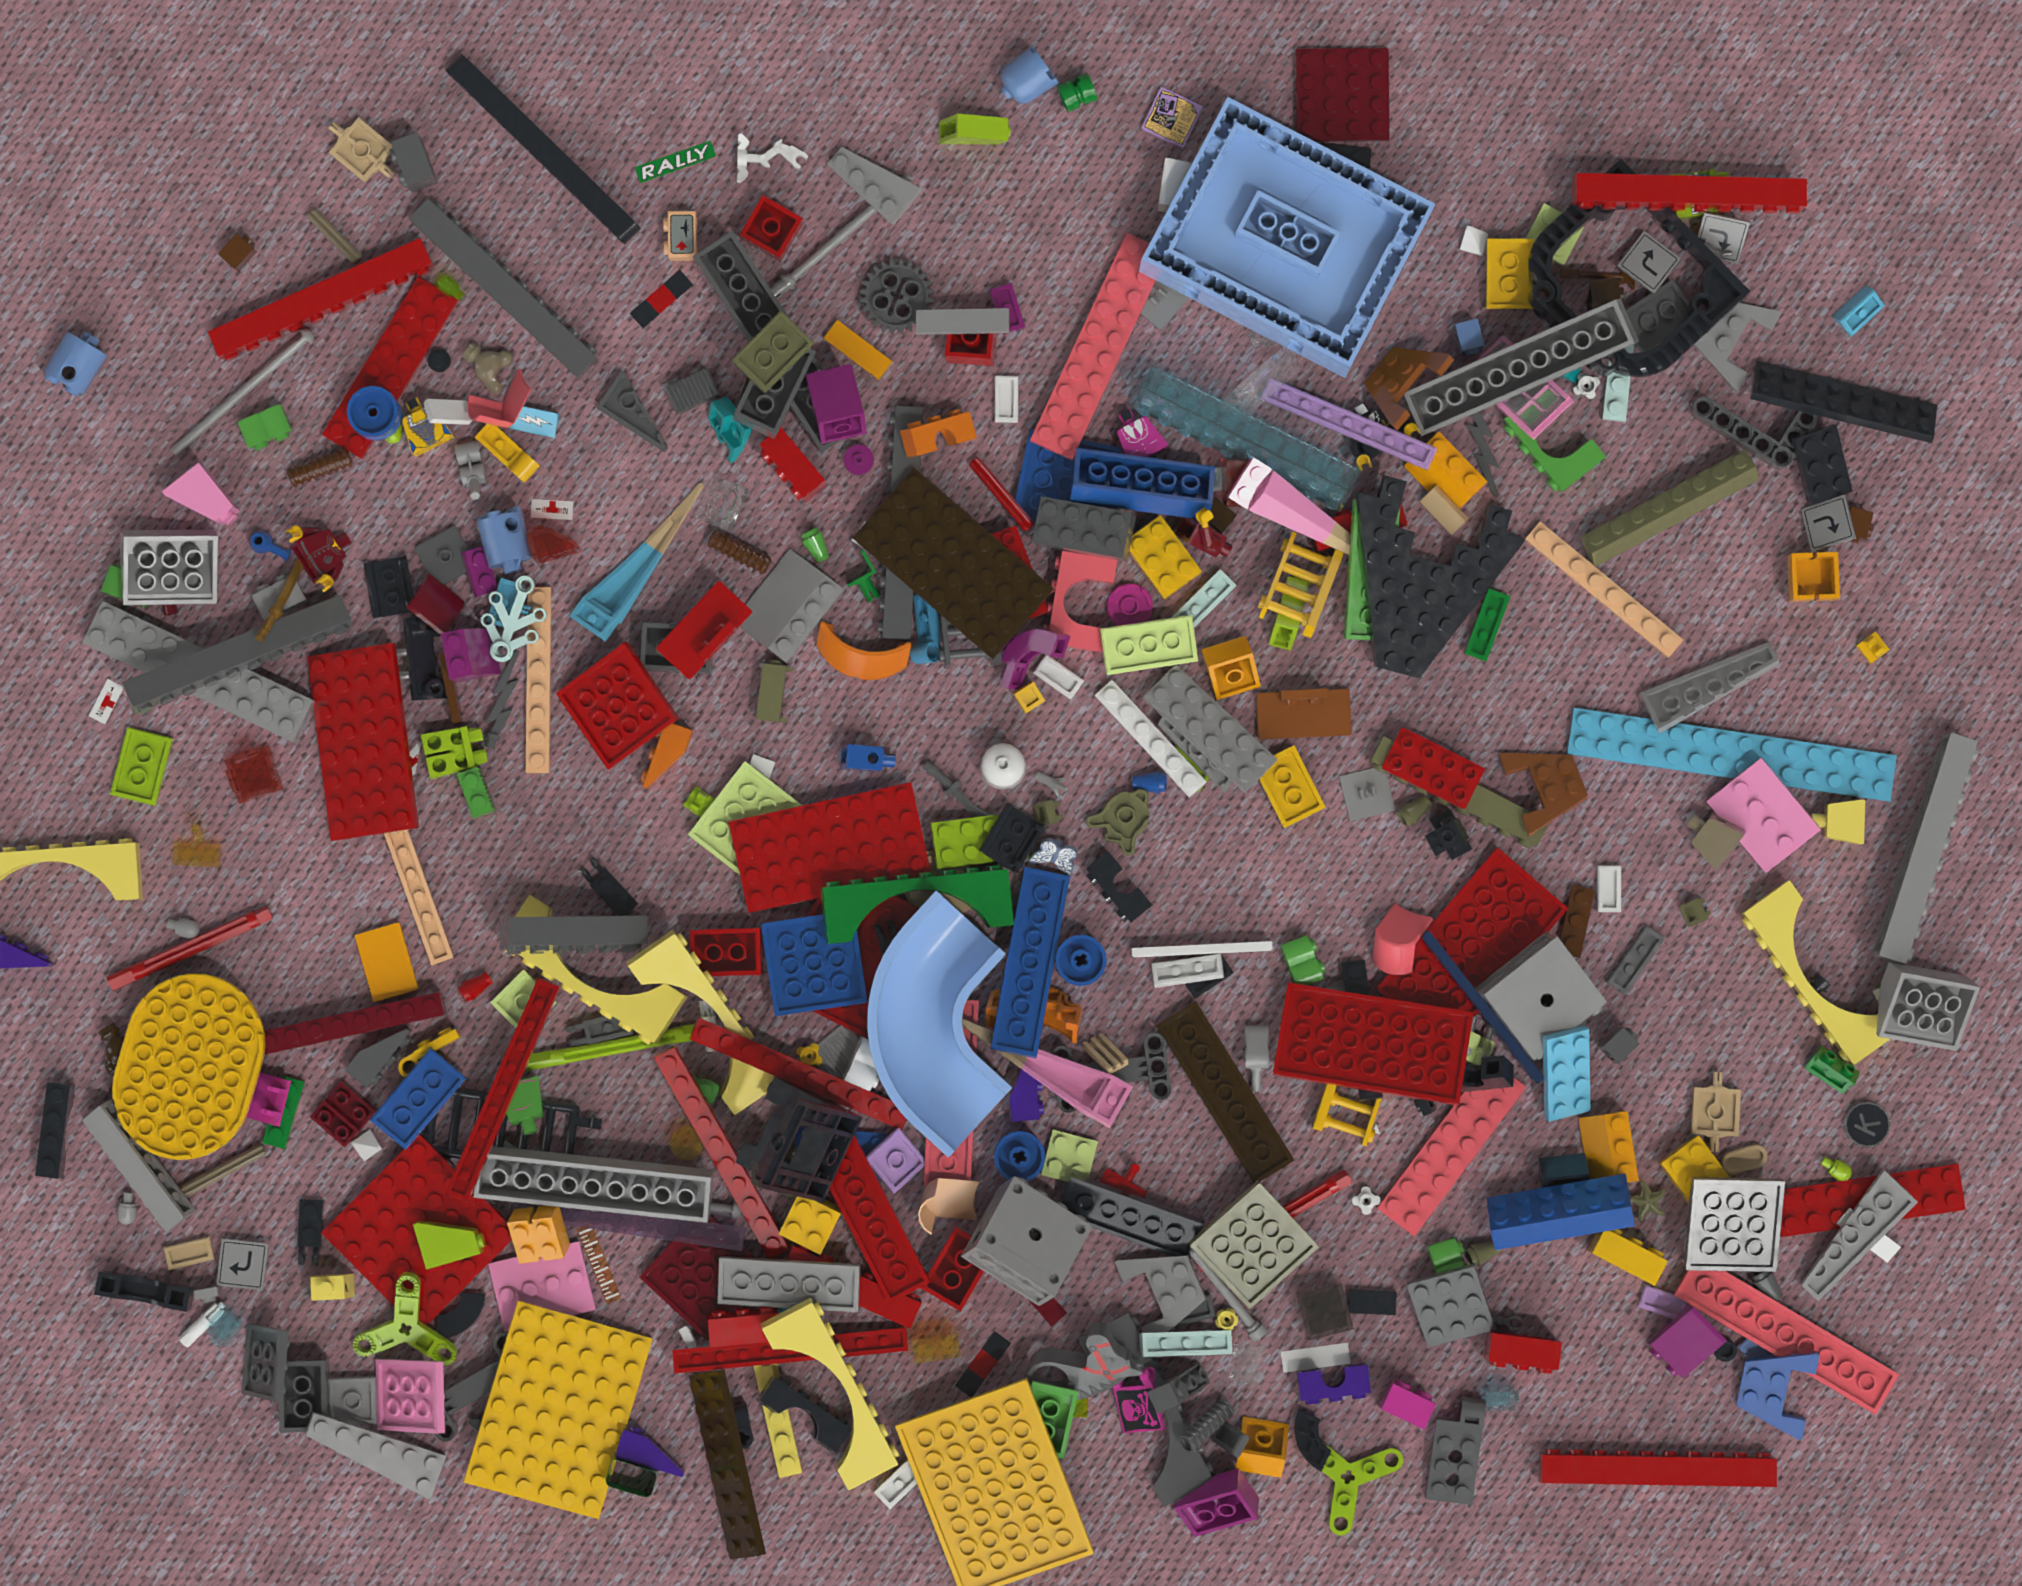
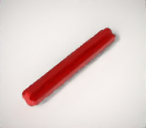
[969,457,1034,531]

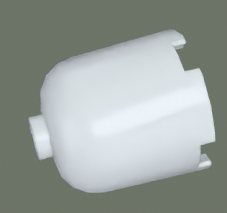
[980,743,1026,790]

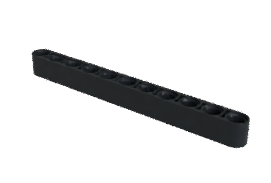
[445,54,641,245]

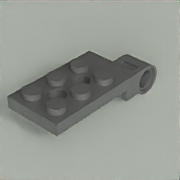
[1425,1396,1486,1505]

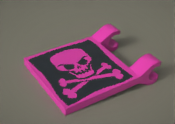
[1113,1367,1165,1433]

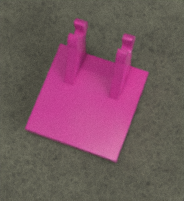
[246,1073,291,1126]

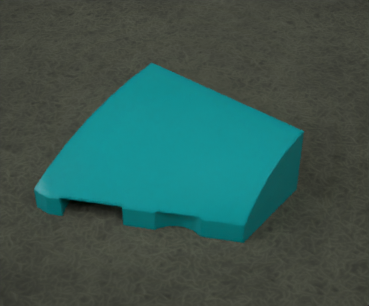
[708,396,752,463]

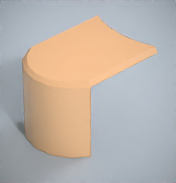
[918,1178,980,1235]

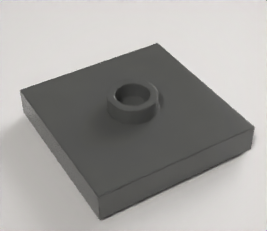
[415,526,469,585]

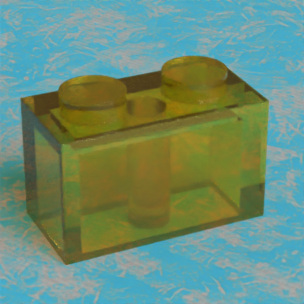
[911,1332,961,1364]

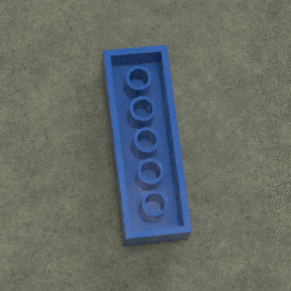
[1070,448,1215,519]
[1486,1173,1635,1250]

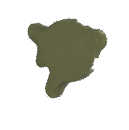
[1086,788,1150,856]

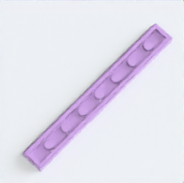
[1259,377,1437,470]

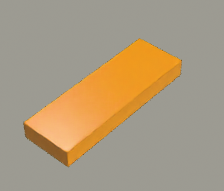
[823,320,893,381]

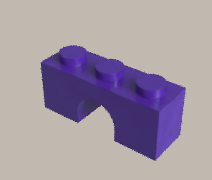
[1296,1363,1371,1405]

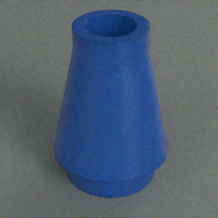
[1132,771,1167,794]

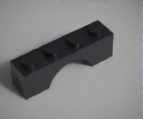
[35,1082,75,1179]
[94,1270,195,1312]
[756,1376,852,1453]

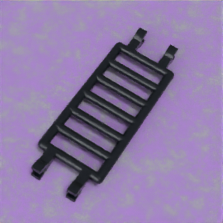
[421,1088,603,1159]

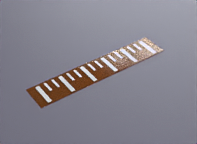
[576,1223,622,1304]

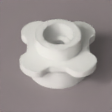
[1573,373,1600,399]
[1352,1186,1380,1215]

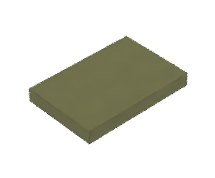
[731,311,815,393]

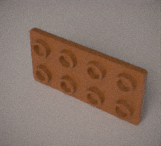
[1256,688,1352,740]

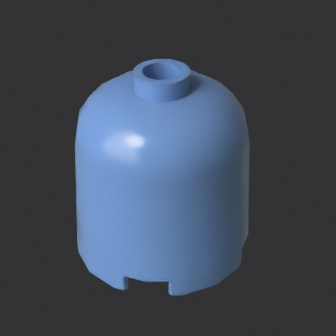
[1001,45,1059,104]

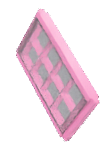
[1476,335,1574,440]

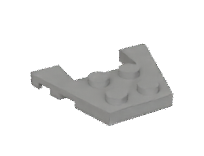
[1693,303,1782,391]
[1115,1255,1207,1333]

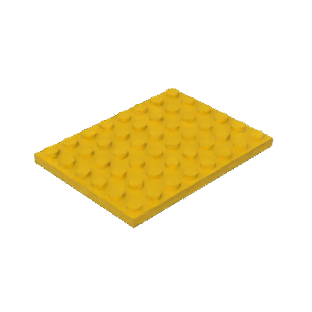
[463,1300,653,1519]
[895,1378,1094,1586]

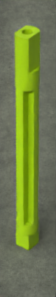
[526,1024,695,1071]

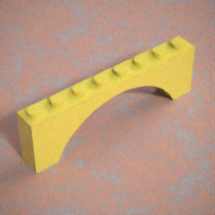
[0,839,143,901]
[1741,880,1890,1065]
[499,895,688,1045]
[626,929,778,1115]
[761,1297,900,1491]

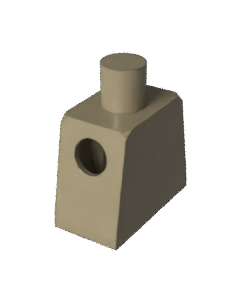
[1686,814,1746,870]

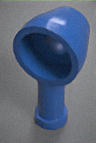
[249,530,292,561]

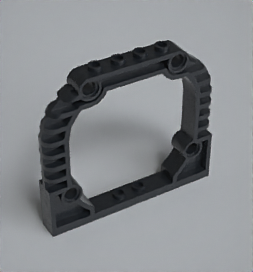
[1528,159,1750,378]

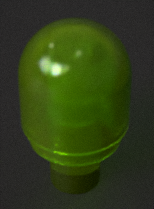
[435,275,465,301]

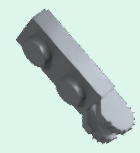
[565,1016,634,1047]

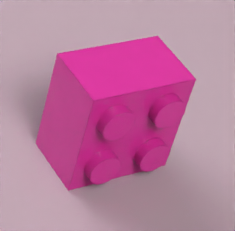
[1378,1379,1436,1429]

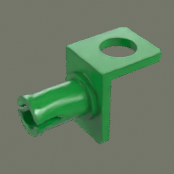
[846,548,881,603]

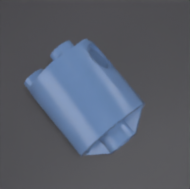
[43,331,107,397]
[477,507,533,574]

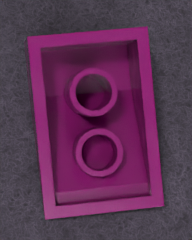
[1174,1468,1259,1537]

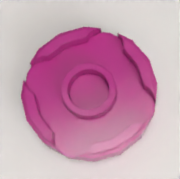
[1107,583,1153,626]

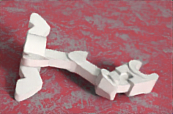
[737,134,808,183]

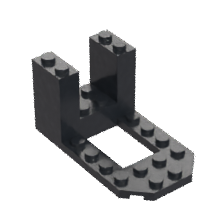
[735,1077,863,1202]

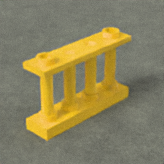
[1258,531,1344,638]
[1312,1084,1382,1146]

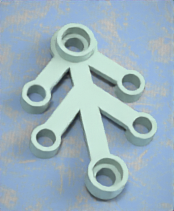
[481,575,547,662]

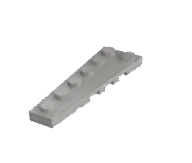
[1640,642,1779,733]
[1800,1169,1918,1301]
[305,1412,446,1500]

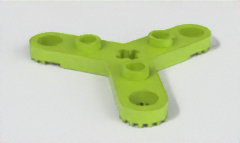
[352,1272,458,1366]
[1322,1441,1403,1536]

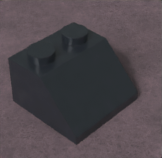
[1538,1153,1590,1188]

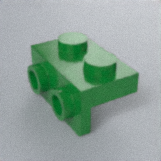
[1804,1045,1860,1094]

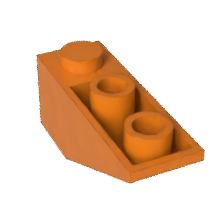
[640,724,694,789]

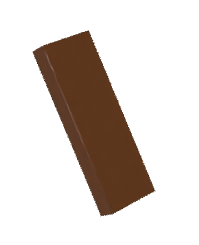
[439,653,464,724]

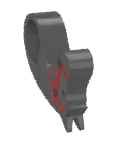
[1027,1322,1144,1400]

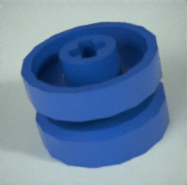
[347,386,402,441]
[1055,935,1107,986]
[994,1130,1045,1182]

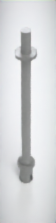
[770,174,913,300]

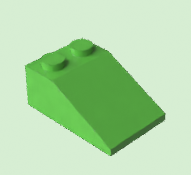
[1031,1381,1079,1459]

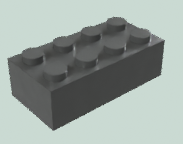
[732,349,816,440]
[1032,496,1136,562]

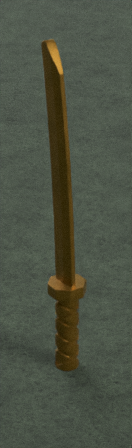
[255,558,303,642]

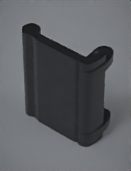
[363,555,414,619]
[978,803,1046,873]

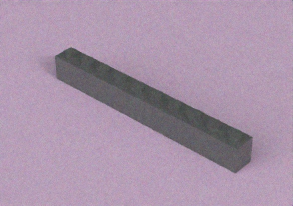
[409,199,598,379]
[878,406,924,641]
[122,595,351,714]

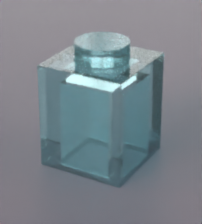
[207,1310,246,1348]
[1484,1385,1519,1411]

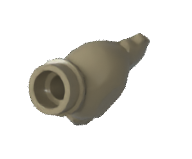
[462,342,513,395]

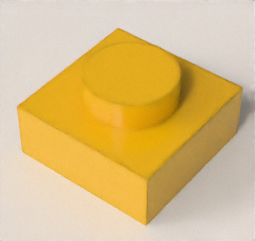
[1012,681,1045,713]

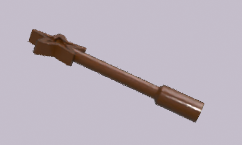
[1560,268,1635,290]

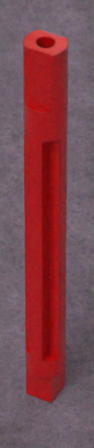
[107,905,273,991]
[1196,1169,1352,1272]

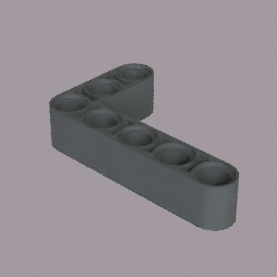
[1690,397,1818,470]

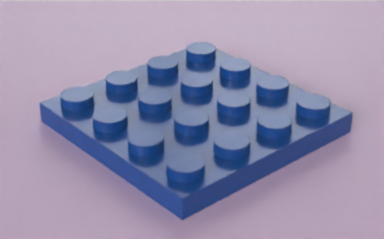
[1011,429,1121,526]
[761,914,868,1016]

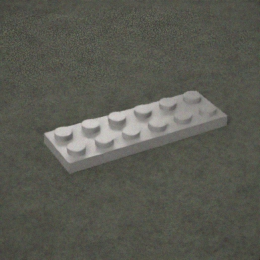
[1143,665,1278,793]
[718,1256,860,1312]

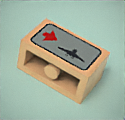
[664,211,697,261]

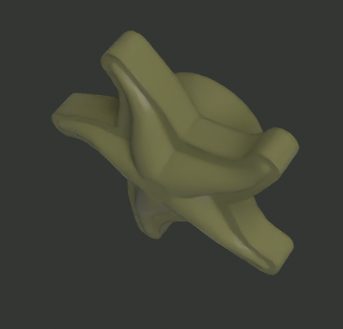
[1631,1181,1666,1222]

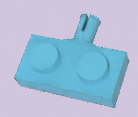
[486,578,532,628]

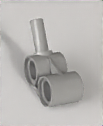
[455,440,487,500]
[1244,1025,1269,1092]

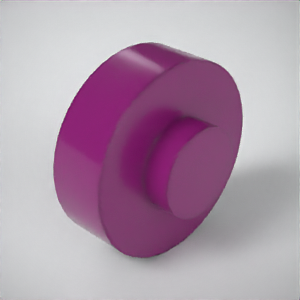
[844,445,874,476]

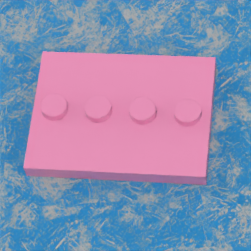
[1706,757,1821,873]
[488,1241,596,1332]
[376,1359,445,1434]

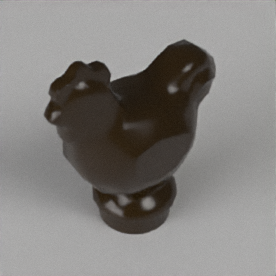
[98,1023,125,1074]

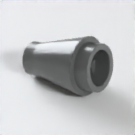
[1751,1271,1783,1301]

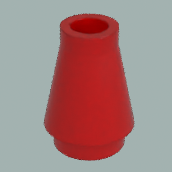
[457,971,493,1003]

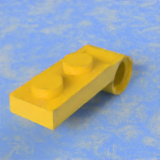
[475,424,540,483]
[398,1027,462,1077]

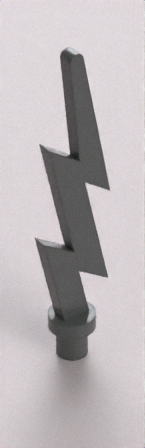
[1467,410,1499,497]
[485,651,519,749]

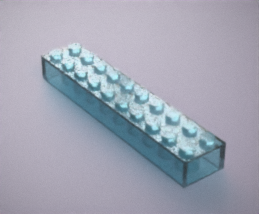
[1133,366,1361,511]

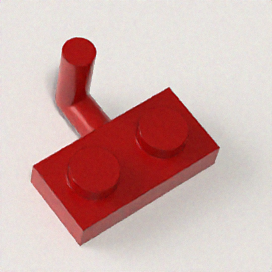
[1099,1163,1147,1198]

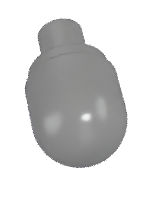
[166,918,200,939]
[117,1191,137,1225]

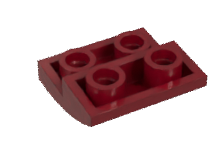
[406,573,465,635]
[310,1079,378,1148]

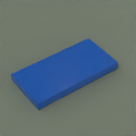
[369,1048,467,1150]

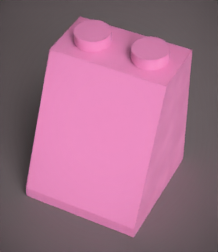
[162,463,240,525]

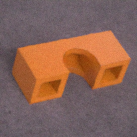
[900,409,977,458]

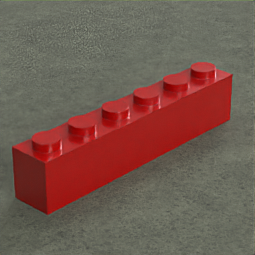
[787,1245,922,1329]

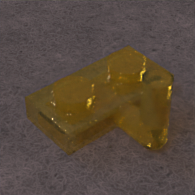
[172,824,222,868]

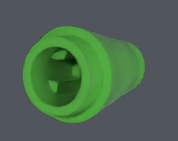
[801,527,830,563]

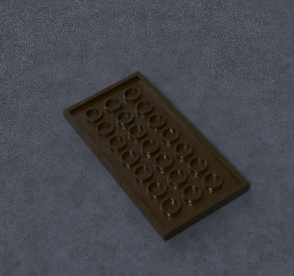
[852,468,1054,660]

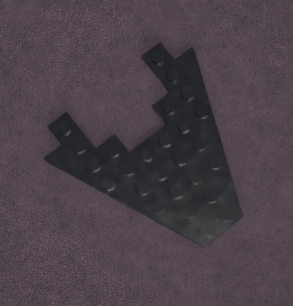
[1356,475,1526,678]

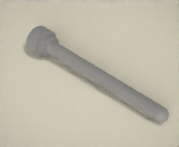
[1190,1249,1268,1342]

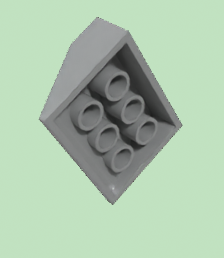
[120,529,218,605]
[740,549,845,665]
[1876,962,1980,1051]

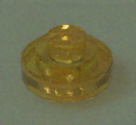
[670,1126,704,1160]

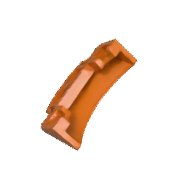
[816,621,912,680]
[985,987,1082,1044]

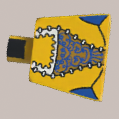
[402,397,455,457]

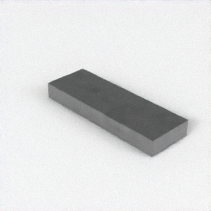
[1606,925,1666,996]

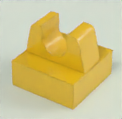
[1856,631,1890,664]

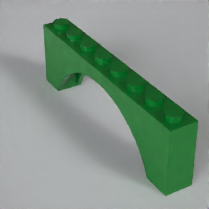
[820,865,1014,944]

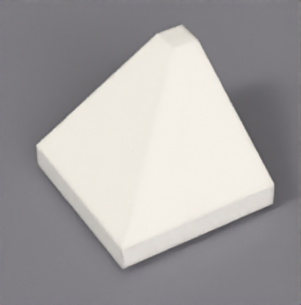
[1460,225,1488,256]
[351,1129,383,1162]

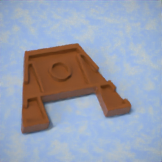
[1364,347,1454,431]
[1498,753,1588,837]

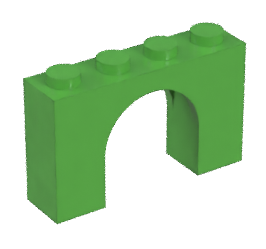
[1502,389,1606,494]

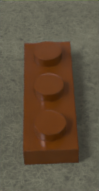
[1560,885,1595,958]

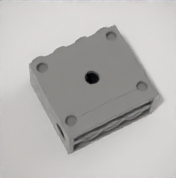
[1475,932,1607,1060]
[961,1176,1092,1306]

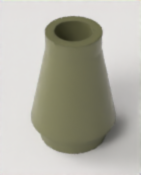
[1397,795,1432,827]
[1465,1241,1501,1267]

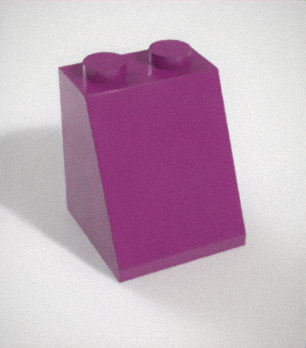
[806,364,867,444]
[441,628,501,683]
[1647,1304,1727,1378]

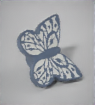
[1029,838,1077,876]

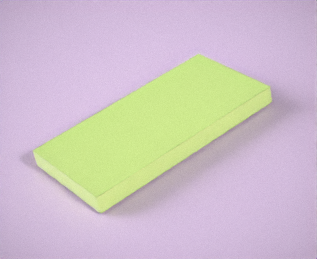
[1099,615,1198,675]

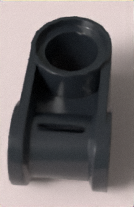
[733,1402,753,1449]

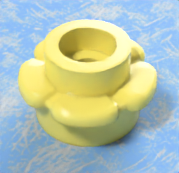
[1215,1308,1238,1330]

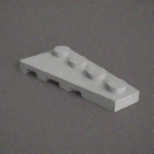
[827,147,923,225]
[1157,717,1232,794]

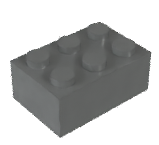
[640,622,713,675]
[279,1359,329,1433]

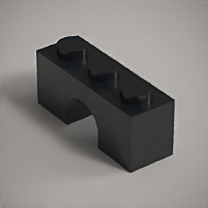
[1086,851,1152,923]
[1461,1055,1514,1092]

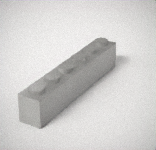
[82,1099,196,1232]

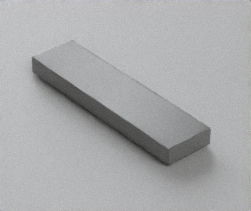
[916,308,1010,335]

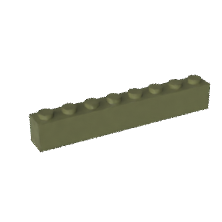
[1581,449,1759,567]
[1369,736,1548,849]

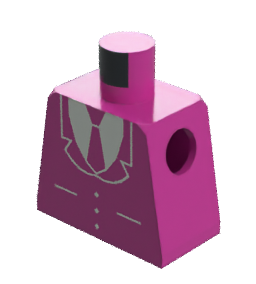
[1116,409,1168,458]

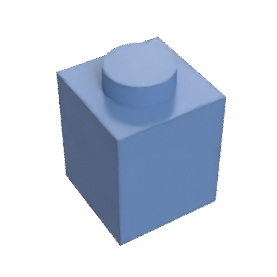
[1453,318,1484,356]

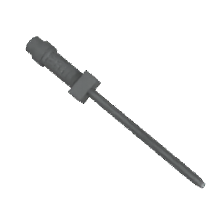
[923,761,990,817]

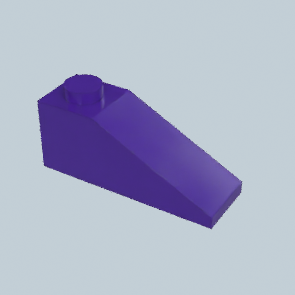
[615,1426,685,1477]

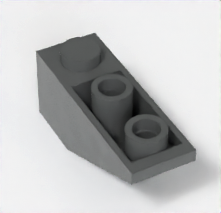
[345,1029,412,1087]
[1147,1362,1210,1414]

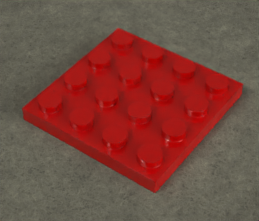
[556,642,680,770]

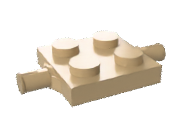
[328,117,395,183]
[1691,1072,1741,1152]

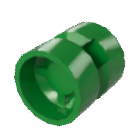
[1057,72,1098,112]

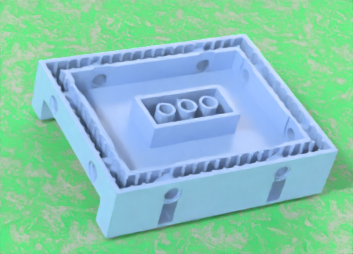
[1139,97,1436,378]

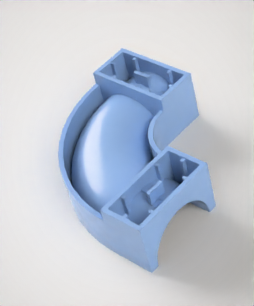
[867,891,1012,1158]

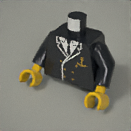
[1350,403,1421,472]

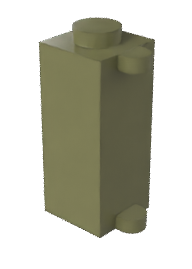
[756,660,793,723]

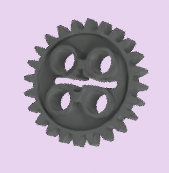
[859,259,934,335]

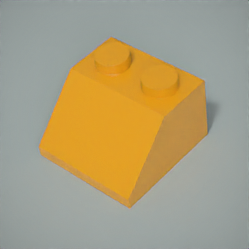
[1201,636,1261,700]
[1235,1416,1289,1478]

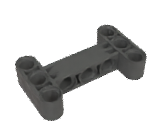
[1051,1033,1172,1113]
[434,1332,508,1442]

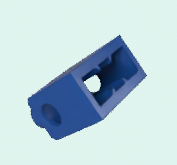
[840,744,896,772]

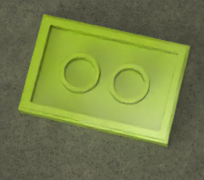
[110,727,173,806]

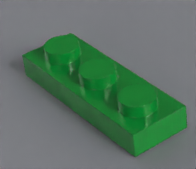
[1464,588,1511,662]
[262,1075,305,1149]

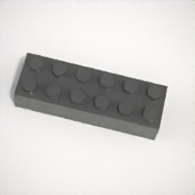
[499,916,648,955]

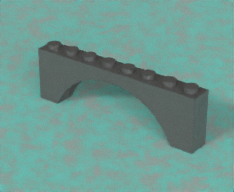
[1078,1312,1215,1507]

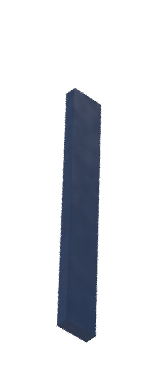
[1420,931,1544,1084]

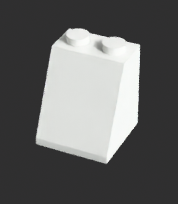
[1158,158,1192,212]

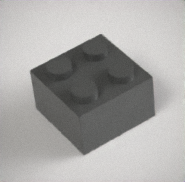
[389,132,438,193]

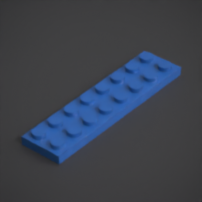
[990,867,1070,1059]

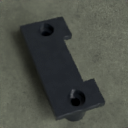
[403,617,447,701]

